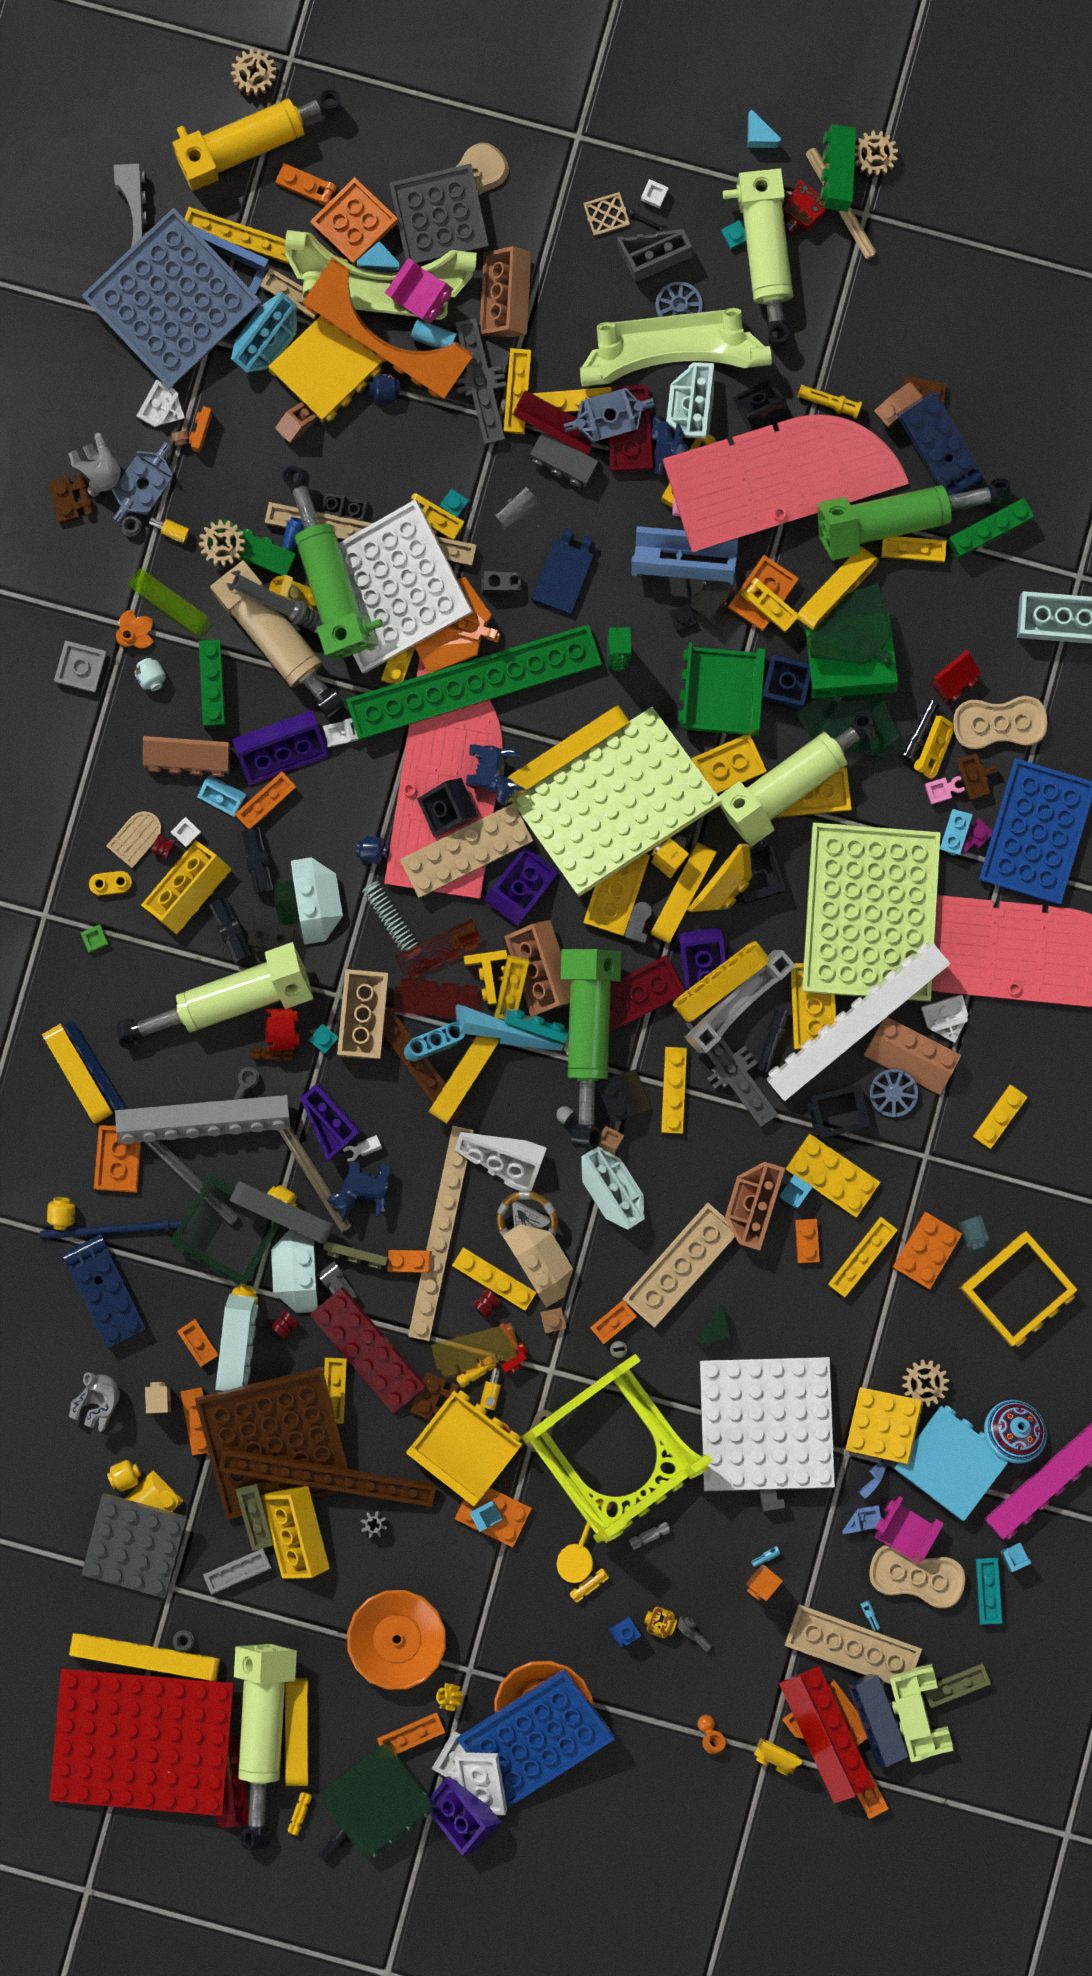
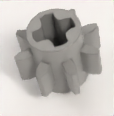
[360,1511,387,1538]

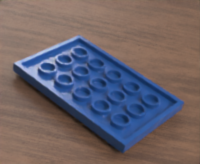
[978,758,1092,905]
[457,1668,615,1807]

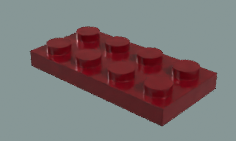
[607,385,653,472]
[609,955,686,1033]

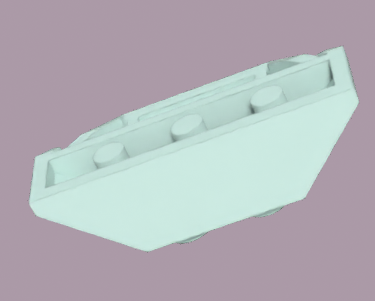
[666,363,714,438]
[291,857,343,945]
[581,1146,645,1230]
[271,1229,318,1313]

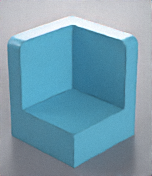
[780,1175,812,1209]
[469,1500,502,1532]
[1000,1542,1031,1572]

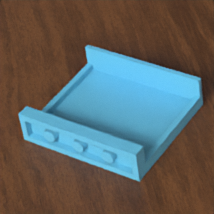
[893,1405,1008,1521]

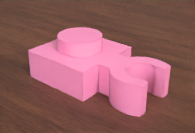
[925,776,965,805]

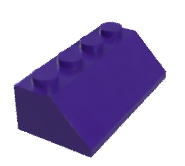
[232,710,329,786]

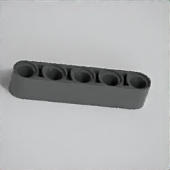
[229,1181,334,1245]

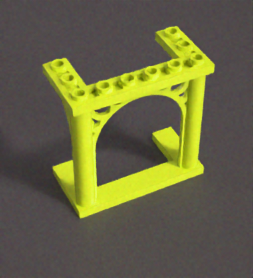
[521,1354,713,1543]

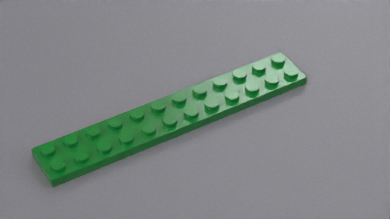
[346,624,602,741]

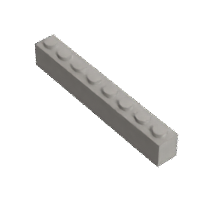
[115,1095,290,1144]

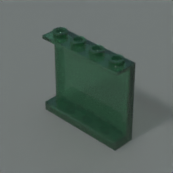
[317,1740,437,1859]

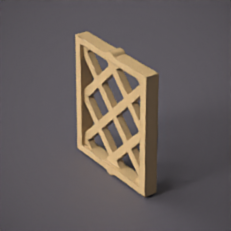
[583,192,630,236]

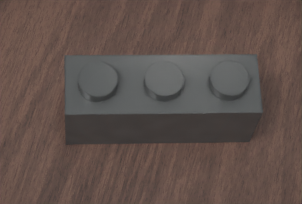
[530,432,598,488]

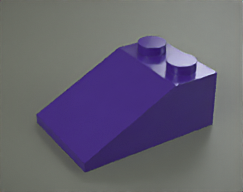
[484,847,559,926]
[678,928,728,997]
[423,1776,501,1856]

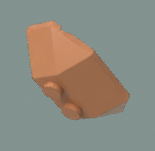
[725,1162,785,1251]

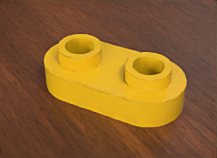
[89,871,132,896]

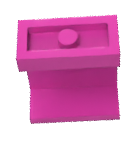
[385,258,453,324]
[874,1496,944,1564]

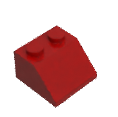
[930,650,981,703]

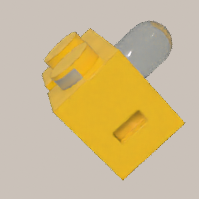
[651,836,689,879]

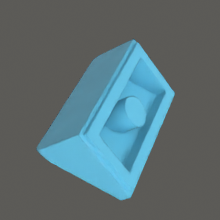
[197,775,247,817]

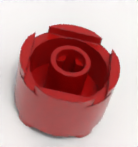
[265,1007,299,1052]

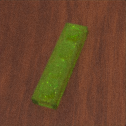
[127,568,209,635]

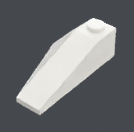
[455,1132,547,1191]

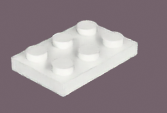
[454,1752,507,1815]

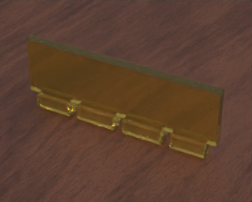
[431,1323,518,1377]

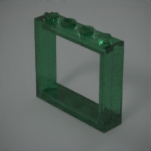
[170,1173,281,1285]

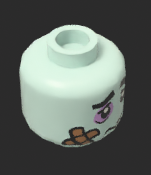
[135,658,166,691]

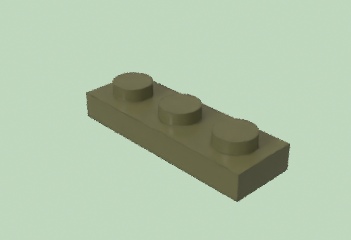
[323,1242,388,1269]
[236,1484,273,1551]
[923,1663,991,1708]

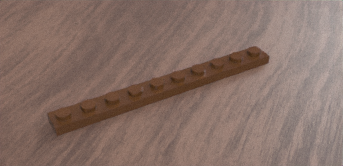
[218,1448,436,1507]

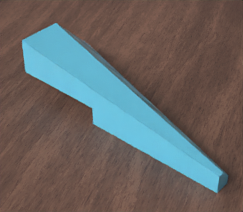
[456,1004,564,1051]

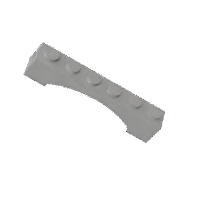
[114,164,147,248]
[684,950,796,1053]

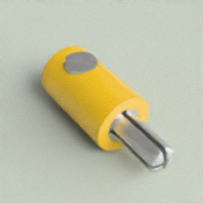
[149,517,190,543]
[480,1368,501,1410]

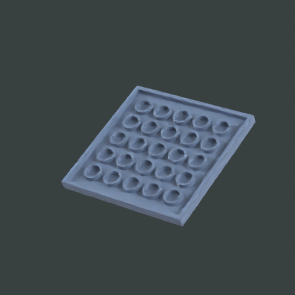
[81,208,261,389]

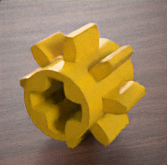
[436,1683,464,1711]

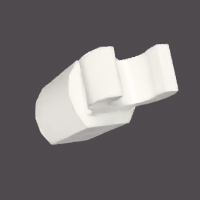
[343,1135,382,1162]

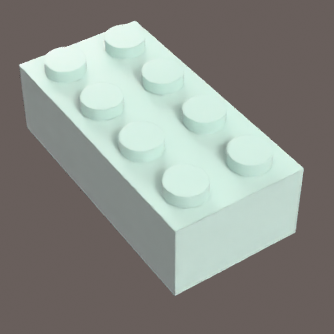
[1017,591,1092,644]
[215,1294,258,1391]

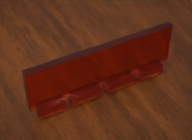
[395,919,481,979]
[393,978,481,1018]

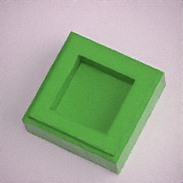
[80,925,109,953]

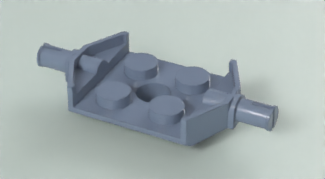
[563,388,655,442]
[111,442,173,524]

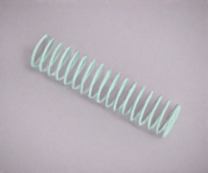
[362,881,422,959]

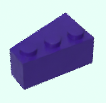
[300,1083,362,1161]

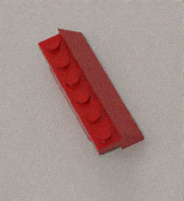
[779,1665,875,1803]

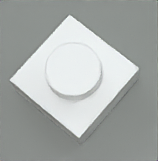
[641,179,669,208]
[171,817,201,848]

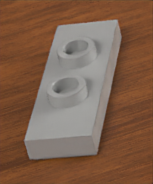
[203,1548,271,1595]

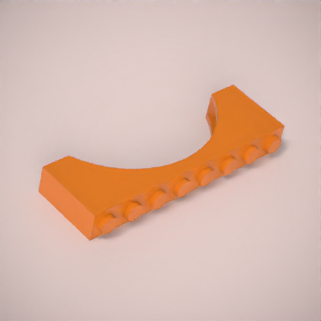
[303,257,473,398]

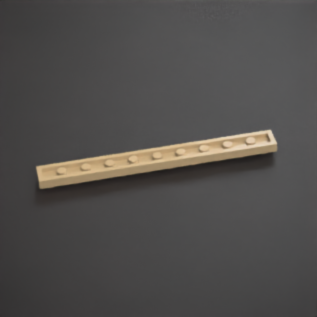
[265,502,476,567]
[408,1126,474,1341]

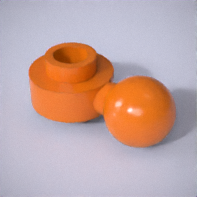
[697,1715,726,1754]

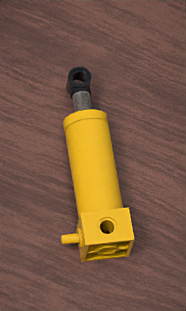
[172,88,341,192]

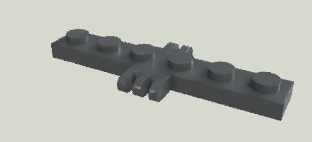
[455,318,507,446]
[685,1013,778,1127]

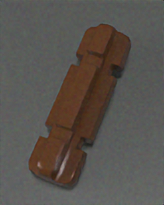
[251,1048,293,1061]

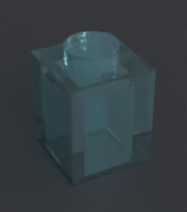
[958,1215,989,1250]

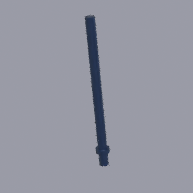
[40,1219,182,1239]

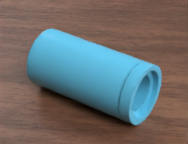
[410,319,457,349]

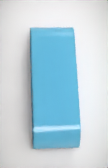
[404,1022,465,1061]

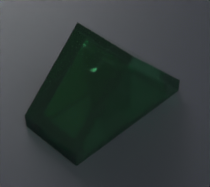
[273,880,300,926]
[696,1306,730,1344]

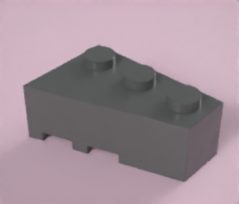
[617,229,693,283]

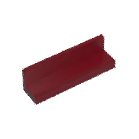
[513,390,593,455]
[215,1736,249,1827]

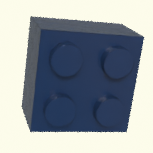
[762,655,811,710]

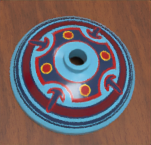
[984,1400,1047,1464]

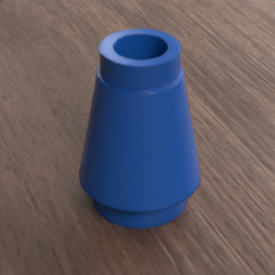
[282,517,304,550]

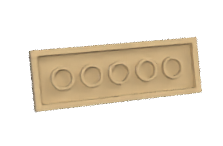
[399,803,533,898]
[622,1202,735,1328]
[784,1604,922,1684]

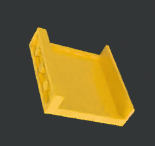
[268,316,383,424]
[406,1390,523,1506]

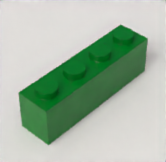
[820,124,856,212]
[947,498,1034,561]
[208,520,297,577]
[607,627,631,672]
[199,640,226,729]

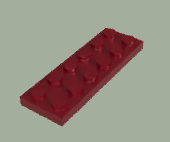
[310,1287,427,1414]

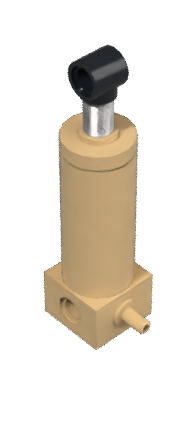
[210,560,345,718]

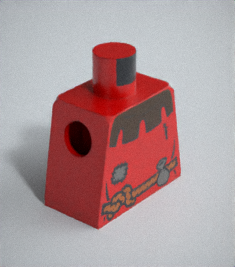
[783,180,830,234]

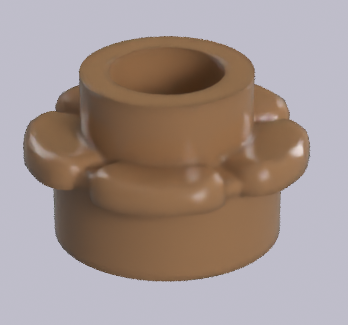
[170,430,190,445]

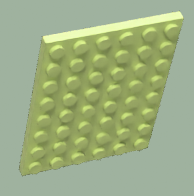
[511,707,722,897]
[802,823,940,1002]

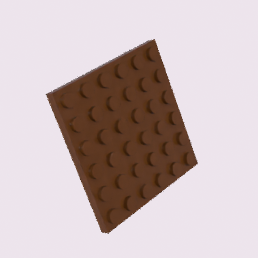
[195,1367,348,1520]

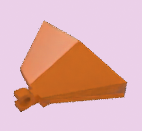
[415,577,500,673]

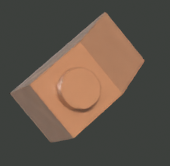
[874,382,923,427]
[275,402,319,442]

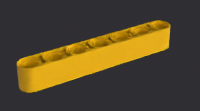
[507,705,630,803]
[69,1633,220,1681]

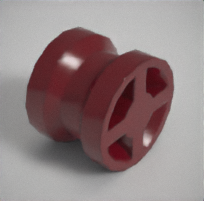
[151,833,176,860]

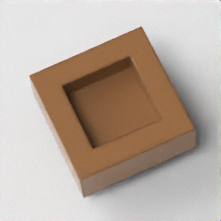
[599,1126,624,1155]
[540,1308,566,1333]

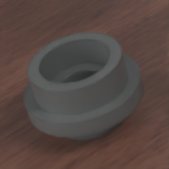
[120,515,142,537]
[173,1630,195,1652]

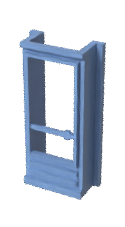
[188,223,269,295]
[631,526,738,585]

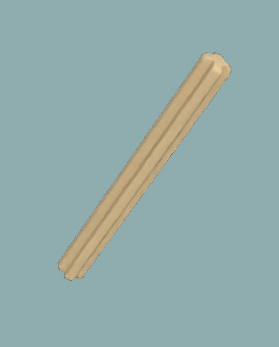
[806,148,876,259]

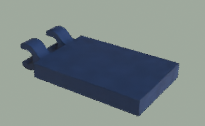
[532,528,594,615]

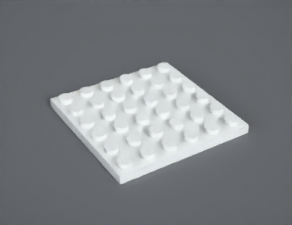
[339,499,473,674]
[700,1357,835,1491]

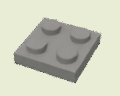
[54,640,107,693]

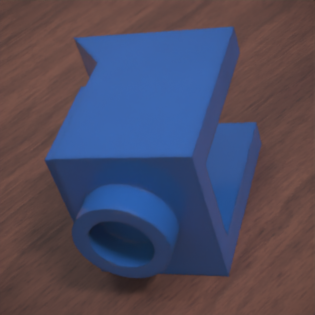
[608,1616,641,1647]

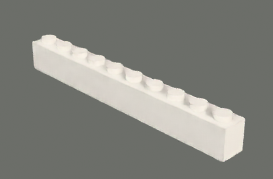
[767,942,950,1101]

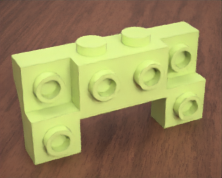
[890,1664,953,1762]

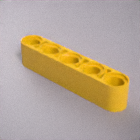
[797,546,879,631]
[650,842,717,944]
[673,941,770,1022]
[42,1023,113,1124]
[429,1035,500,1124]
[285,1678,308,1786]

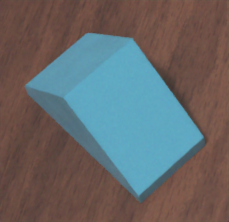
[747,110,781,148]
[357,241,400,272]

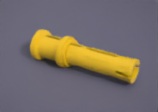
[798,384,862,420]

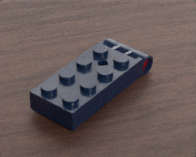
[896,392,984,496]
[62,1234,147,1348]

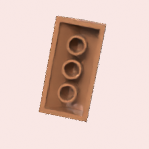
[479,246,531,337]
[143,736,231,777]
[504,920,570,1017]
[863,1017,961,1095]

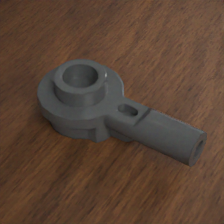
[233,1067,259,1100]
[676,1616,712,1652]

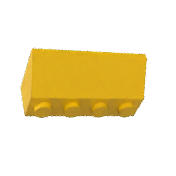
[141,840,231,934]
[261,1486,330,1578]

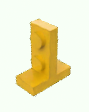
[269,575,318,611]
[464,950,507,1006]

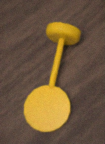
[557,1494,613,1583]

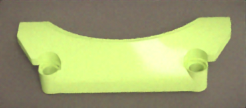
[285,230,477,320]
[580,308,772,387]

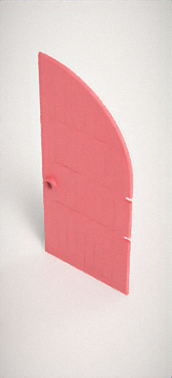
[663,415,909,552]
[384,658,503,899]
[931,895,1092,1007]

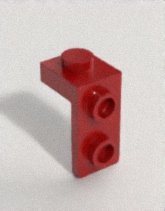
[499,1322,528,1374]

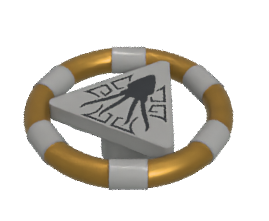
[497,1191,558,1240]

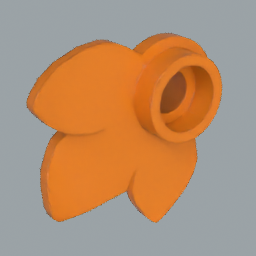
[116,609,153,649]

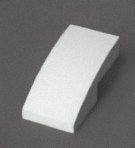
[321,719,358,748]

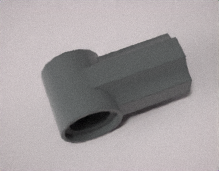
[317,1262,357,1299]

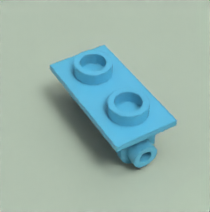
[940,809,973,855]

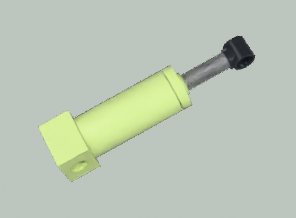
[116,942,313,1049]
[234,1644,297,1850]

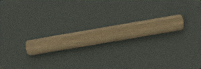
[279,1127,351,1232]

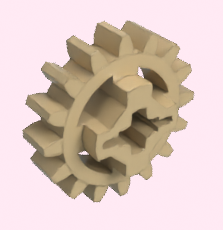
[231,49,277,96]
[855,130,898,178]
[199,520,246,567]
[901,1360,949,1407]

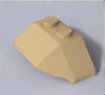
[502,1224,573,1308]

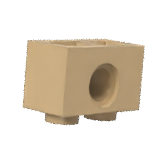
[145,1382,171,1413]

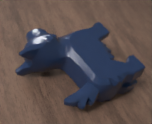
[651,415,689,474]
[466,744,526,805]
[327,1161,391,1222]

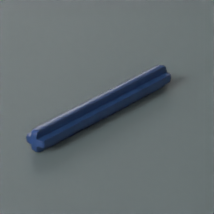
[63,1021,127,1111]

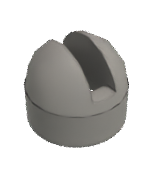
[557,1106,575,1125]
[610,1341,627,1358]

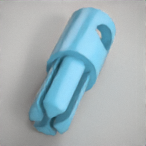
[751,1546,781,1567]
[860,1600,880,1631]

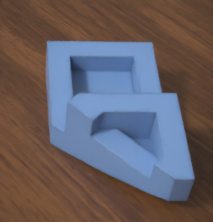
[858,1459,887,1499]
[842,1505,881,1534]

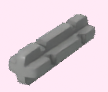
[629,1522,670,1549]

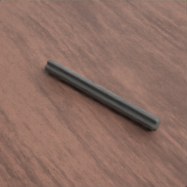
[144,1140,239,1225]

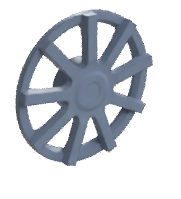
[655,281,703,317]
[870,1069,918,1117]

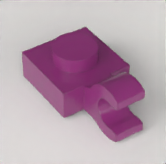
[961,818,993,855]

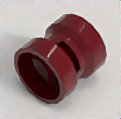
[473,1288,502,1318]
[270,1310,300,1340]

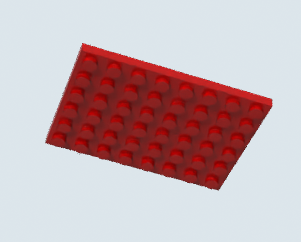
[50,1669,234,1816]

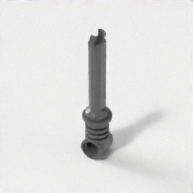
[227,570,322,637]

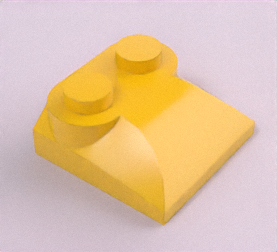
[125,1470,184,1512]
[754,1738,803,1776]

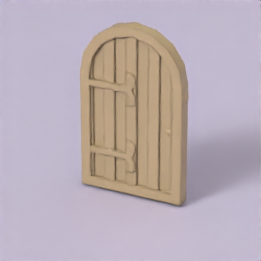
[106,811,161,868]

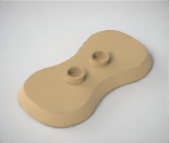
[456,142,509,195]
[953,696,1048,749]
[870,1545,965,1608]

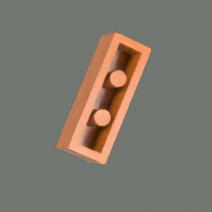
[746,1564,782,1601]

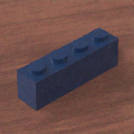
[847,1674,908,1767]

